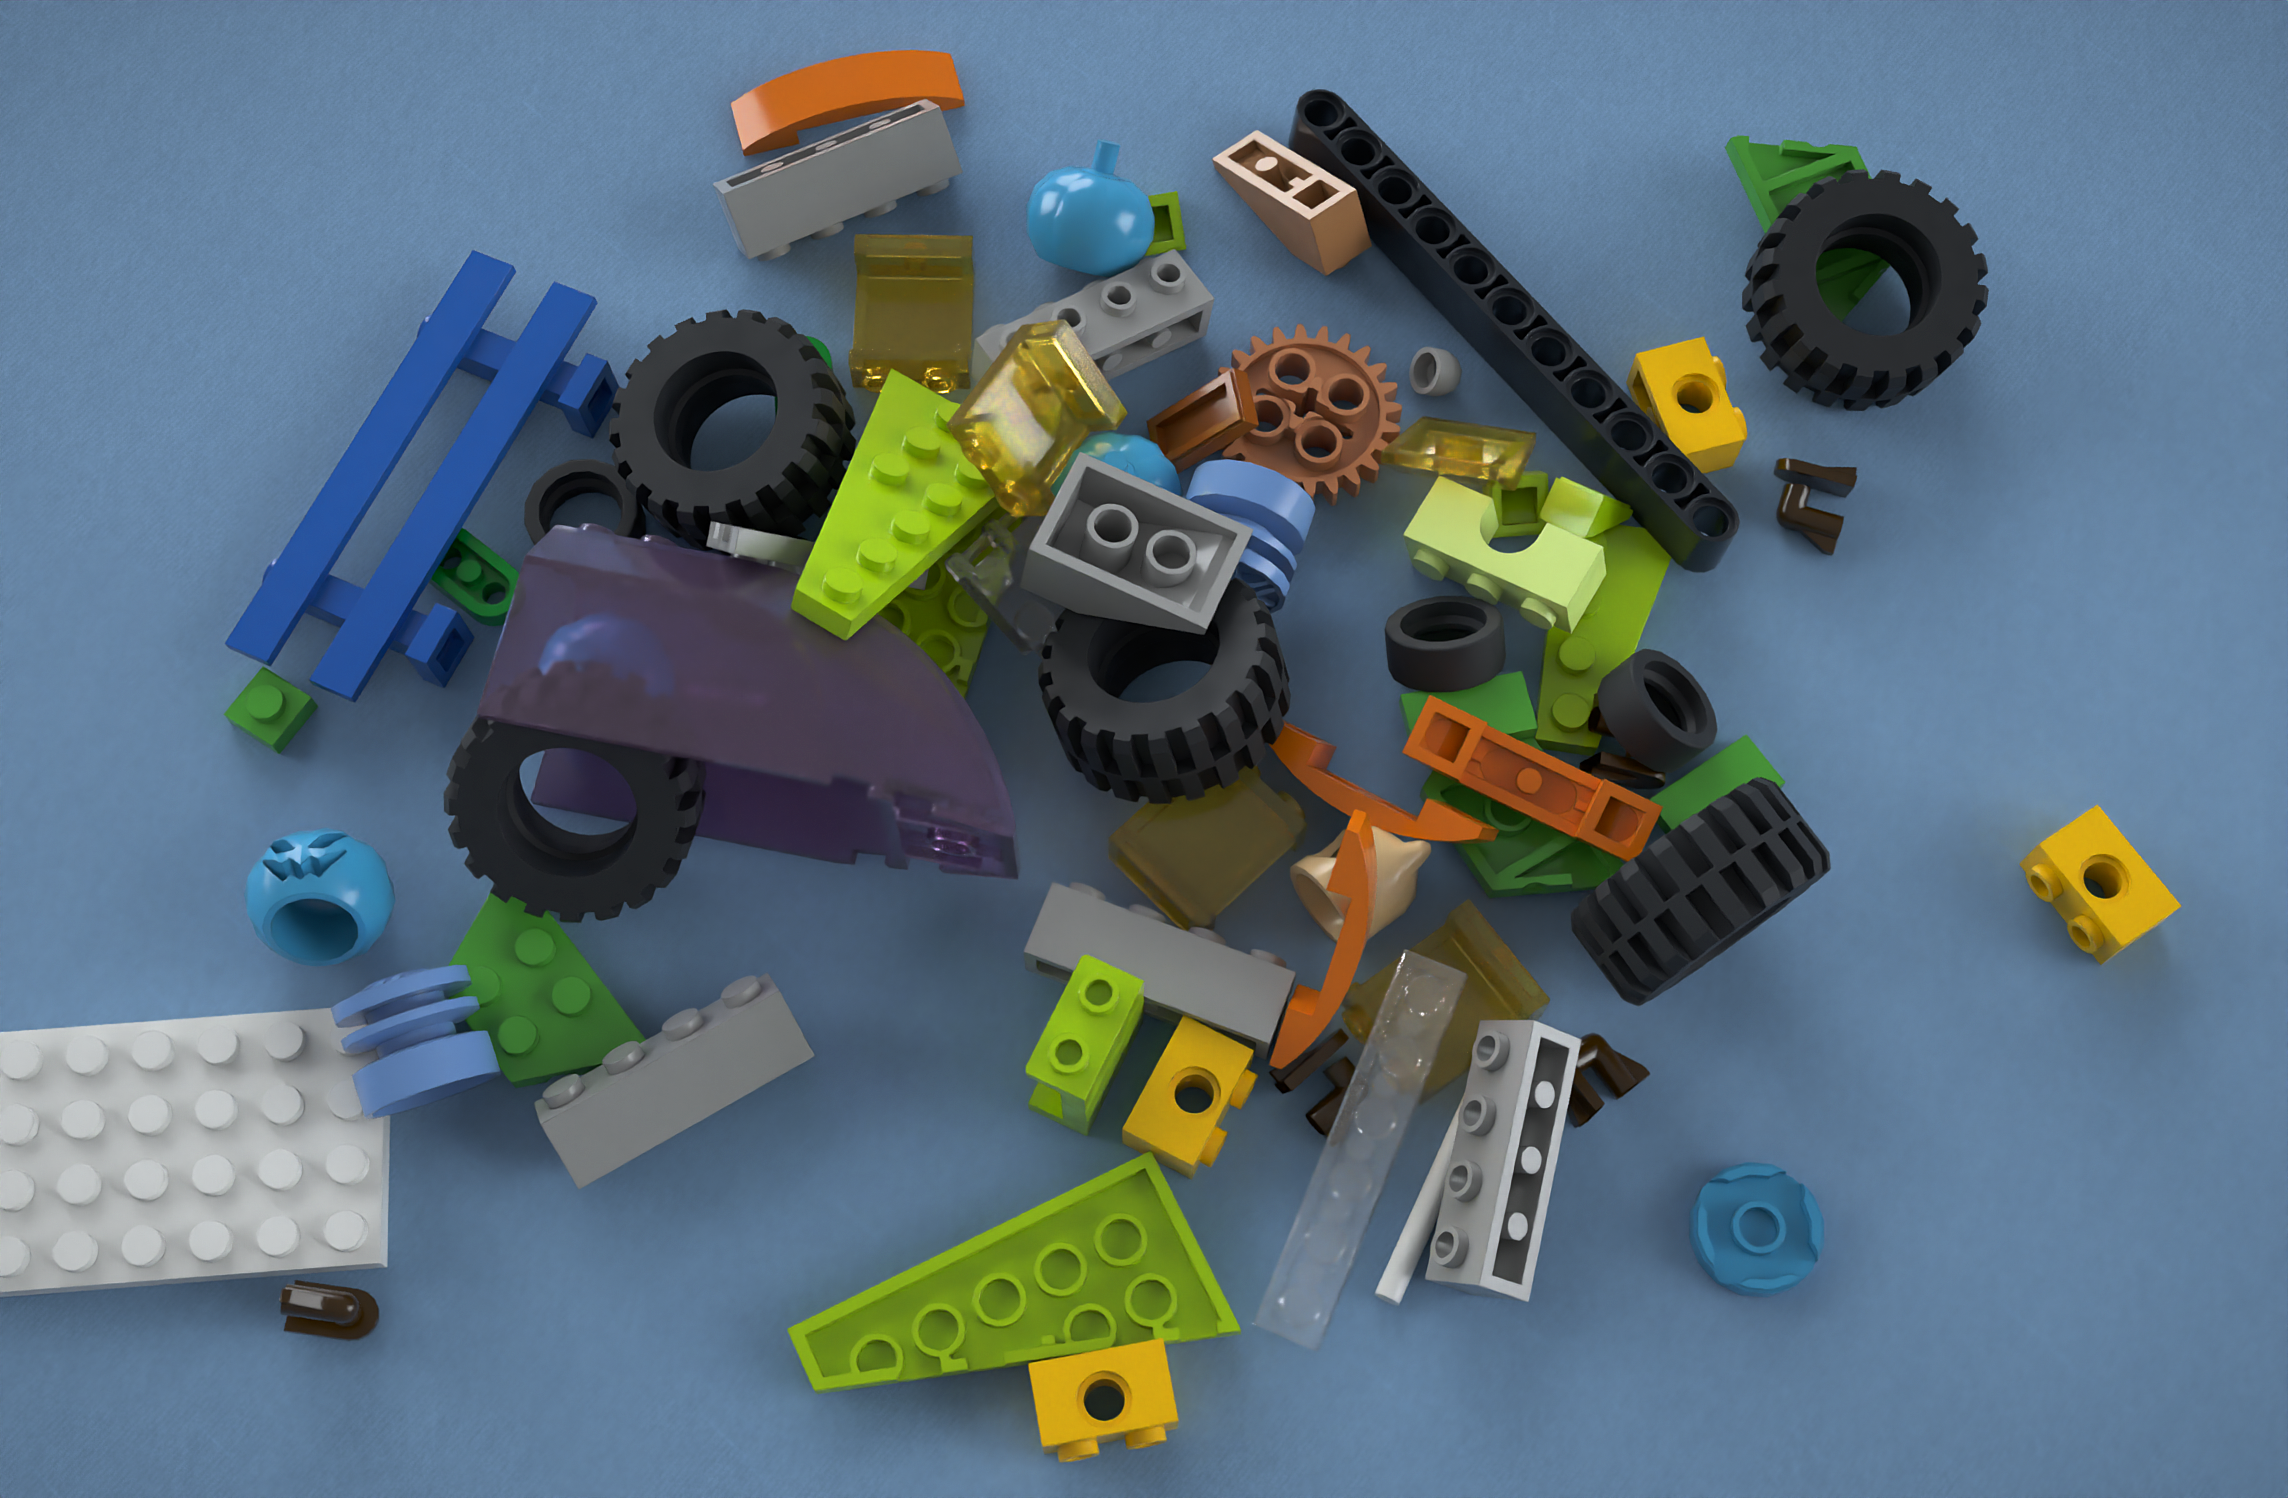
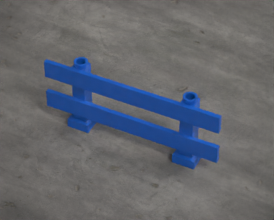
[225,250,619,703]

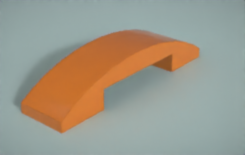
[731,50,965,156]
[1401,695,1663,862]
[1269,720,1499,844]
[1269,809,1377,1069]

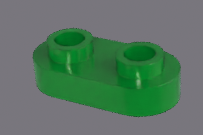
[429,528,527,626]

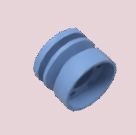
[1185,459,1316,614]
[331,965,501,1119]

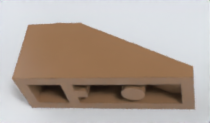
[1212,130,1372,276]

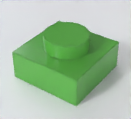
[223,666,318,754]

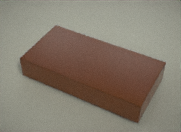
[1146,368,1259,474]

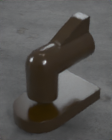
[1773,458,1858,556]
[1579,693,1666,789]
[1268,1028,1370,1148]
[1567,1033,1650,1128]
[279,1280,380,1341]

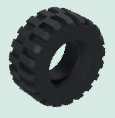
[1742,169,1989,411]
[609,309,856,555]
[1038,578,1291,804]
[443,662,707,923]
[1570,777,1831,1006]

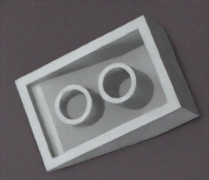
[1020,452,1254,635]

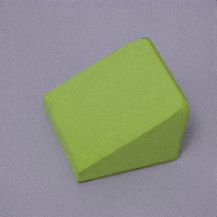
[1145,191,1186,256]
[1482,471,1549,538]
[1540,476,1633,538]

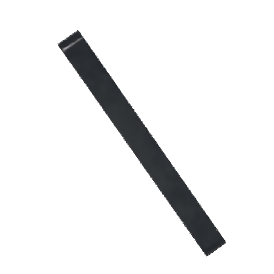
[1288,89,1740,573]

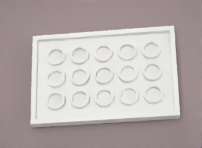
[0,1008,390,1297]

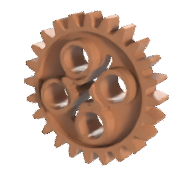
[1218,324,1402,506]

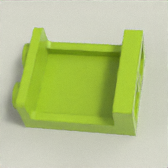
[1025,955,1144,1136]

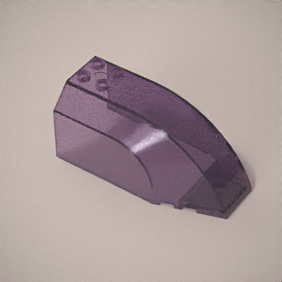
[477,523,1021,880]

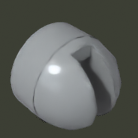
[1409,347,1462,396]

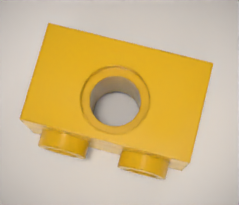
[1626,336,1747,474]
[2019,804,2181,965]
[1122,1015,1258,1179]
[1028,1338,1179,1463]

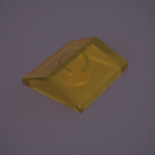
[1381,416,1536,491]

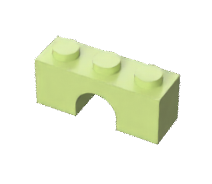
[1403,475,1607,634]

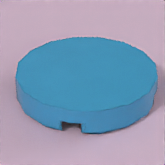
[1689,1162,1824,1298]

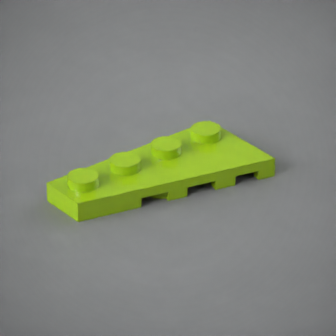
[1533,524,1671,756]

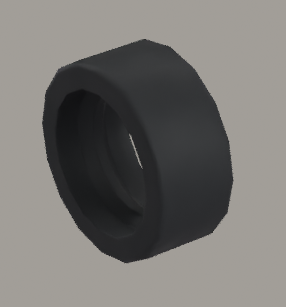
[524,459,646,581]
[1384,596,1506,692]
[1597,648,1718,773]

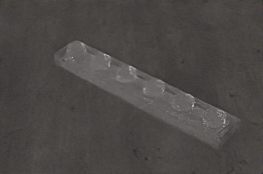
[1253,949,1469,1351]

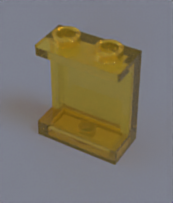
[848,234,976,394]
[946,319,1128,517]
[1108,765,1308,932]
[1341,899,1550,1106]

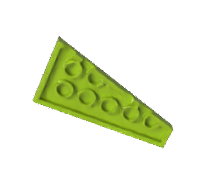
[790,368,1043,641]
[787,1151,1242,1394]

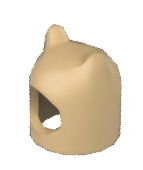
[1290,826,1432,944]

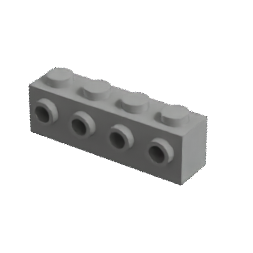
[713,99,963,261]
[971,249,1215,427]
[1023,882,1296,1060]
[534,972,815,1189]
[1425,1020,1582,1302]

